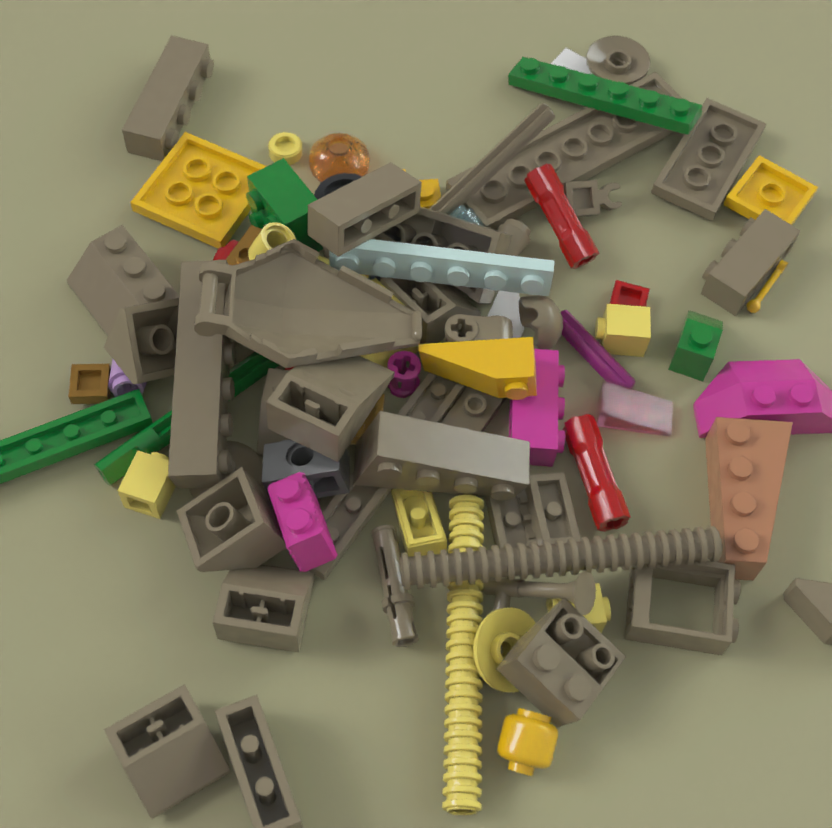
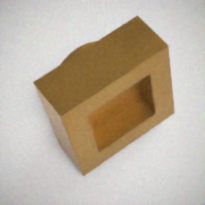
[68,363,111,404]

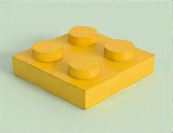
[723,155,818,225]

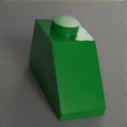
[668,310,723,382]

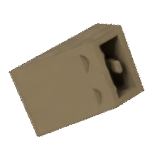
[266,356,395,462]

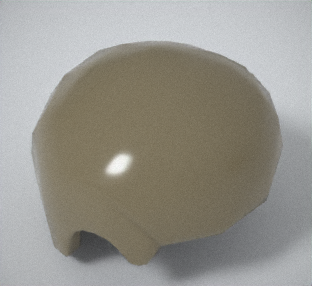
[519,295,563,350]

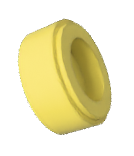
[268,132,302,165]

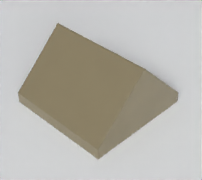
[104,297,179,384]

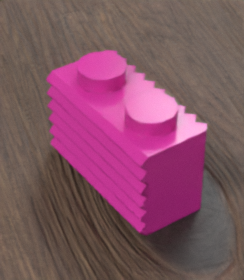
[267,472,338,572]

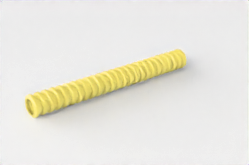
[442,494,484,815]

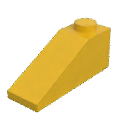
[419,337,537,400]

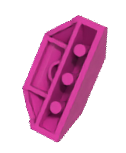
[693,359,832,438]

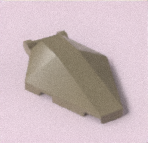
[194,239,422,368]

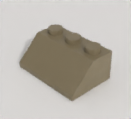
[67,225,179,336]

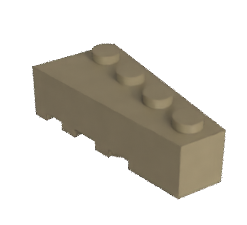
[376,206,512,303]
[353,411,530,500]

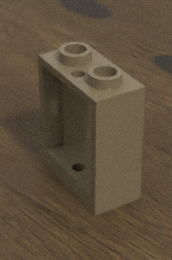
[624,560,740,655]

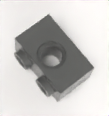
[262,440,350,498]

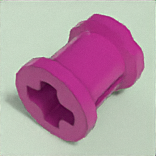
[387,351,421,398]

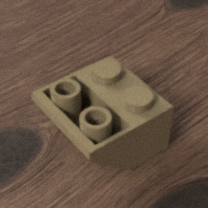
[380,277,481,344]
[213,564,315,652]
[496,598,626,727]
[104,684,231,819]

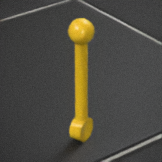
[746,260,788,313]

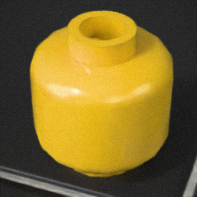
[497,708,559,776]

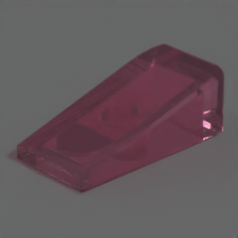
[596,382,673,436]

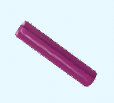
[561,310,636,396]

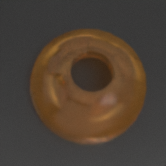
[309,133,370,182]

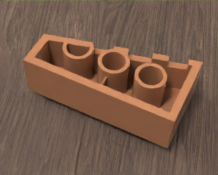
[705,417,793,581]

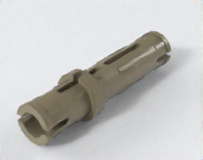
[371,525,419,647]

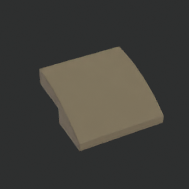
[484,472,581,549]

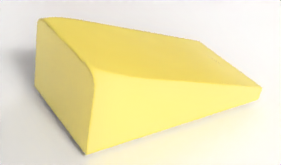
[391,489,447,557]

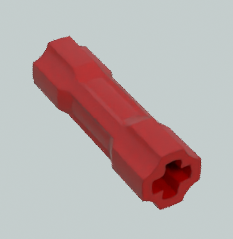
[524,163,600,269]
[562,414,631,532]

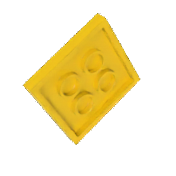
[130,132,266,249]

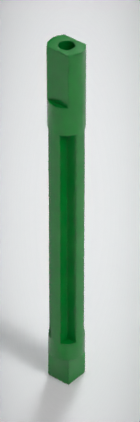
[94,352,279,486]

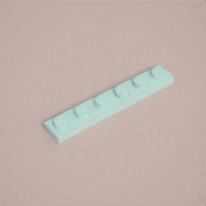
[329,239,555,296]

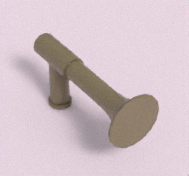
[483,571,596,615]

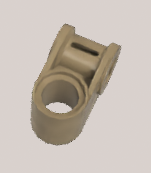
[442,314,513,343]

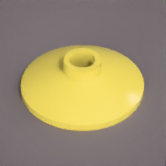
[473,607,536,693]

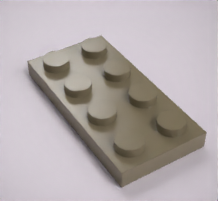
[651,98,767,221]

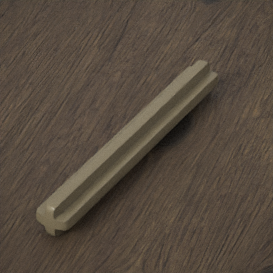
[429,103,555,216]

